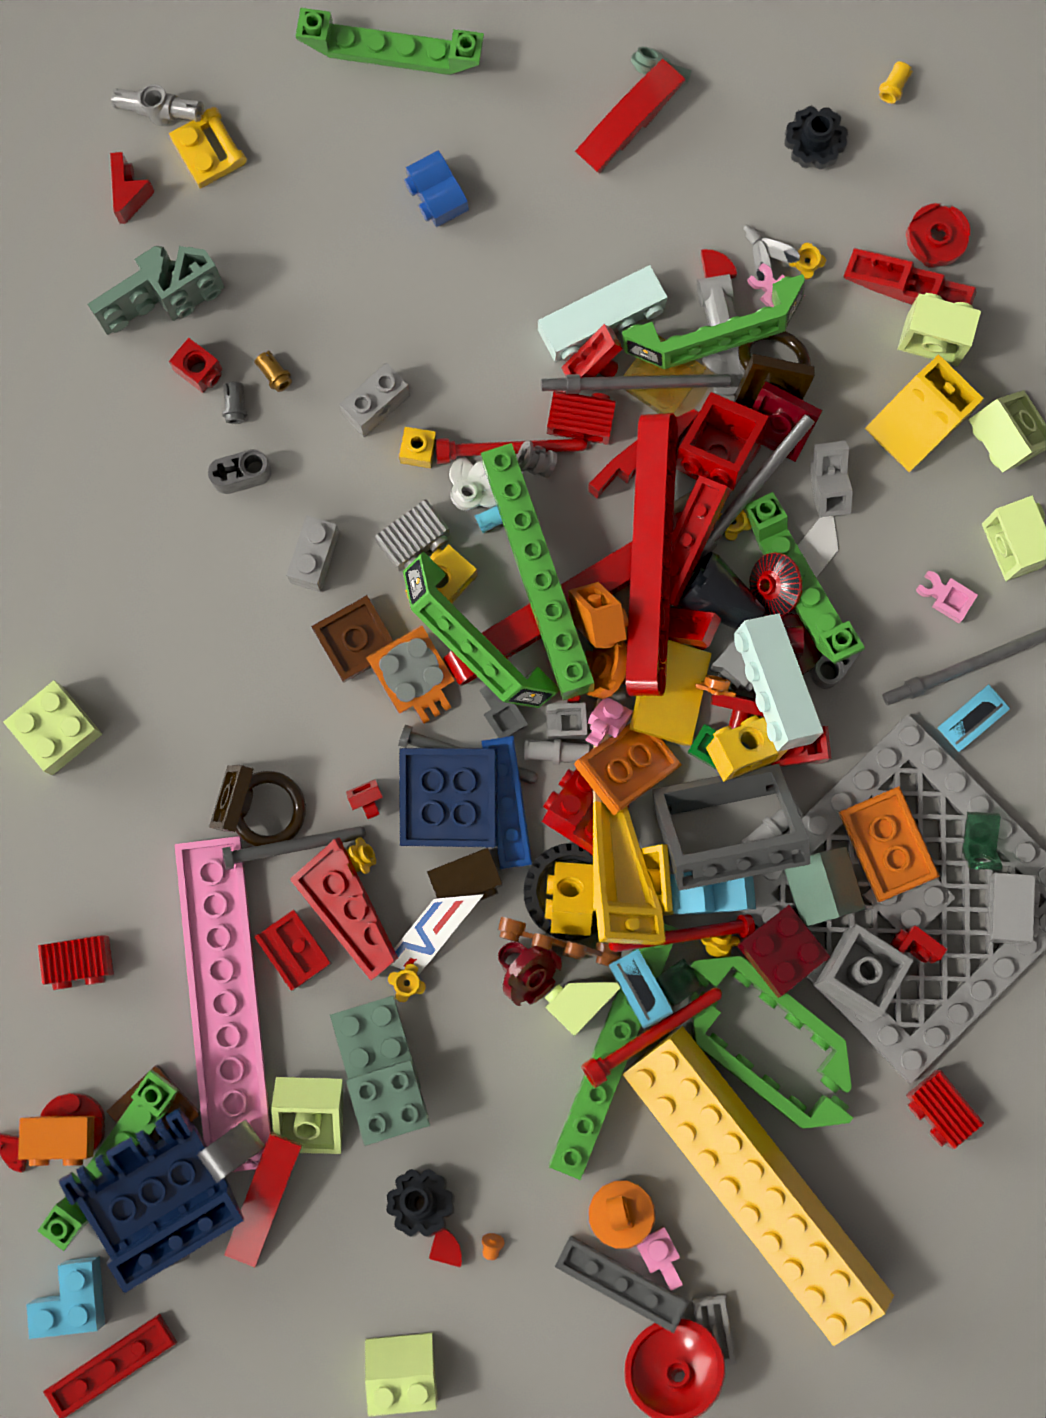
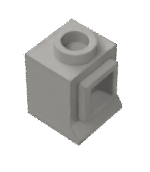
[710,641,753,692]
[546,703,592,741]

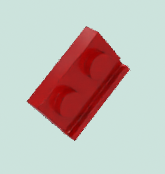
[255,909,332,991]

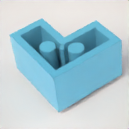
[670,871,756,915]
[26,1256,105,1339]

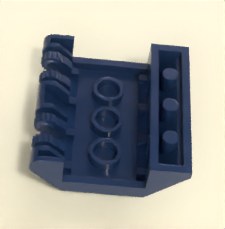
[59,1108,244,1294]

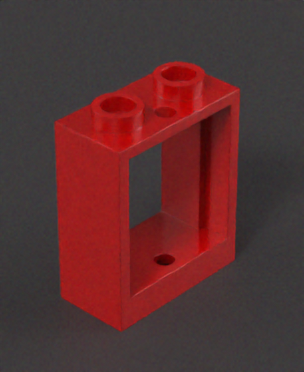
[676,392,769,491]

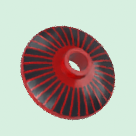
[749,553,802,616]

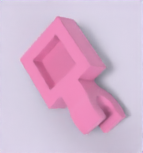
[586,697,633,746]
[637,1226,683,1291]

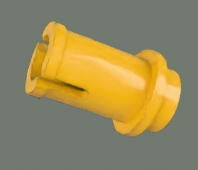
[879,61,913,104]

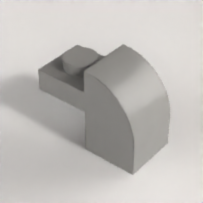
[811,441,853,517]

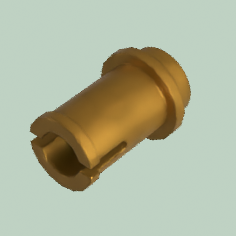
[254,350,292,392]

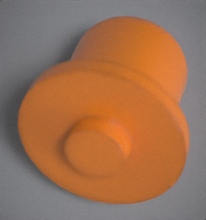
[481,1233,505,1260]

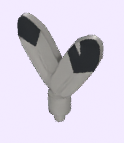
[744,225,800,281]

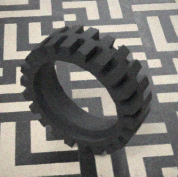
[523,843,598,940]

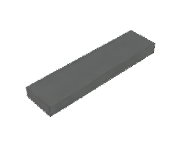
[555,1236,690,1333]

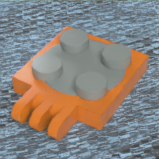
[366,625,455,724]

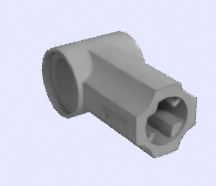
[697,274,736,326]

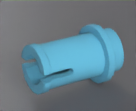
[474,506,503,534]

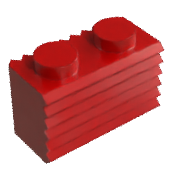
[547,391,616,445]
[38,935,114,990]
[906,1070,984,1149]

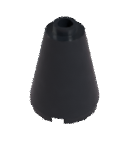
[678,551,766,630]

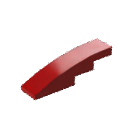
[575,59,686,173]
[843,248,976,305]
[588,409,699,499]
[224,1132,303,1267]

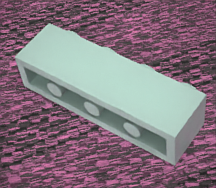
[538,265,667,362]
[734,614,823,752]

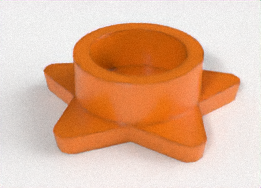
[695,675,737,697]

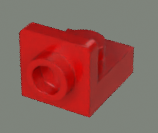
[890,925,948,964]

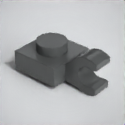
[480,685,528,738]

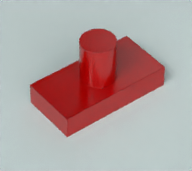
[561,324,623,391]
[668,608,721,650]
[710,694,764,729]

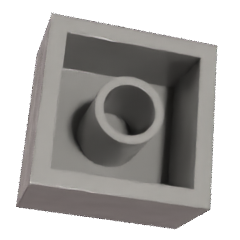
[814,924,913,1022]

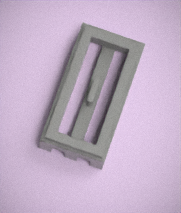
[692,1294,737,1366]

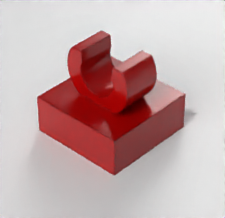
[346,779,383,819]

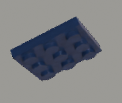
[399,748,498,847]

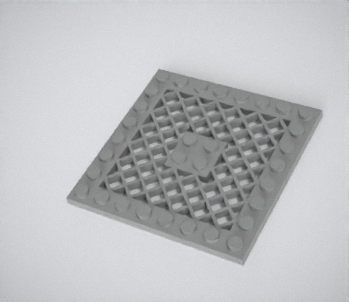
[742,714,1046,1084]

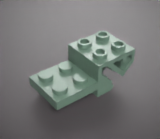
[87,246,225,335]
[330,995,430,1146]

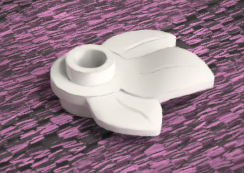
[449,456,497,511]

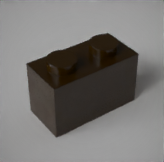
[427,847,502,901]

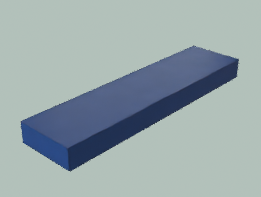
[481,736,532,869]

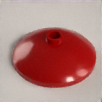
[624,1318,725,1418]

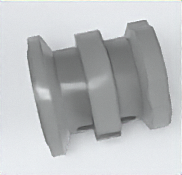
[517,440,557,478]

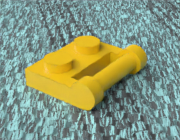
[168,107,247,189]

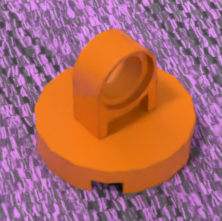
[585,641,627,699]
[589,1181,656,1249]

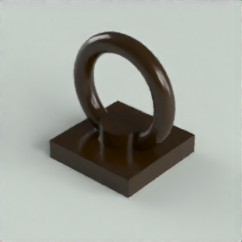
[734,331,815,408]
[209,765,306,846]

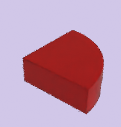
[700,249,737,279]
[0,1133,27,1173]
[429,1228,462,1268]

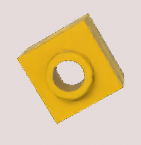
[399,427,437,469]

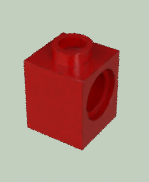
[169,337,223,393]

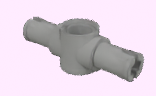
[111,84,204,125]

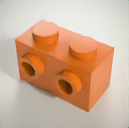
[568,582,628,648]
[18,1116,95,1166]

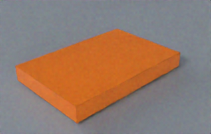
[574,723,682,815]
[838,786,940,902]

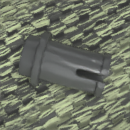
[222,382,247,424]

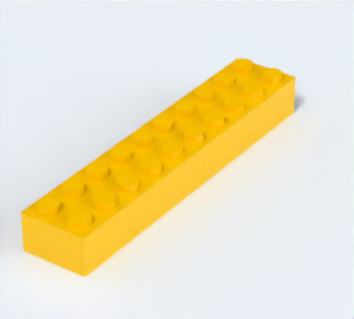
[622,1026,894,1346]

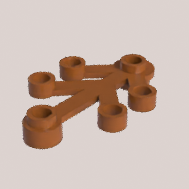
[498,917,623,966]

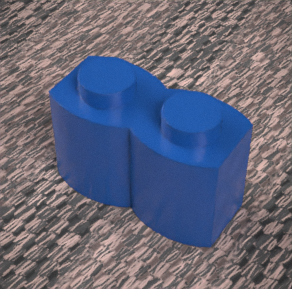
[404,150,469,227]

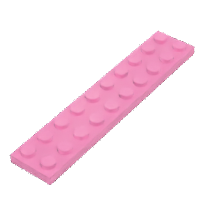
[175,836,271,1172]

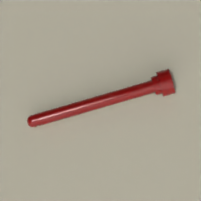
[436,438,587,464]
[581,987,722,1088]

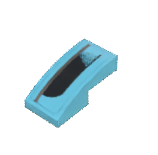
[938,684,1010,752]
[609,949,673,1029]

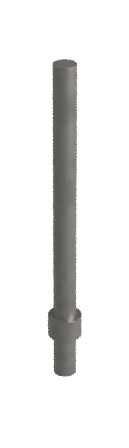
[541,374,731,394]
[695,414,815,567]
[882,627,1046,706]

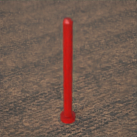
[609,914,755,952]

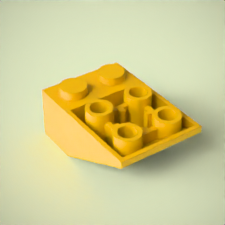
[865,354,984,473]

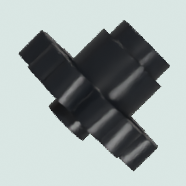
[784,106,848,169]
[386,1169,455,1237]

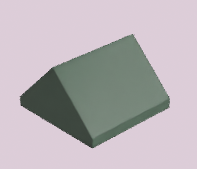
[784,846,865,926]

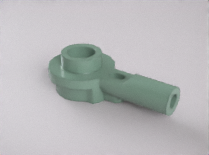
[631,47,692,82]

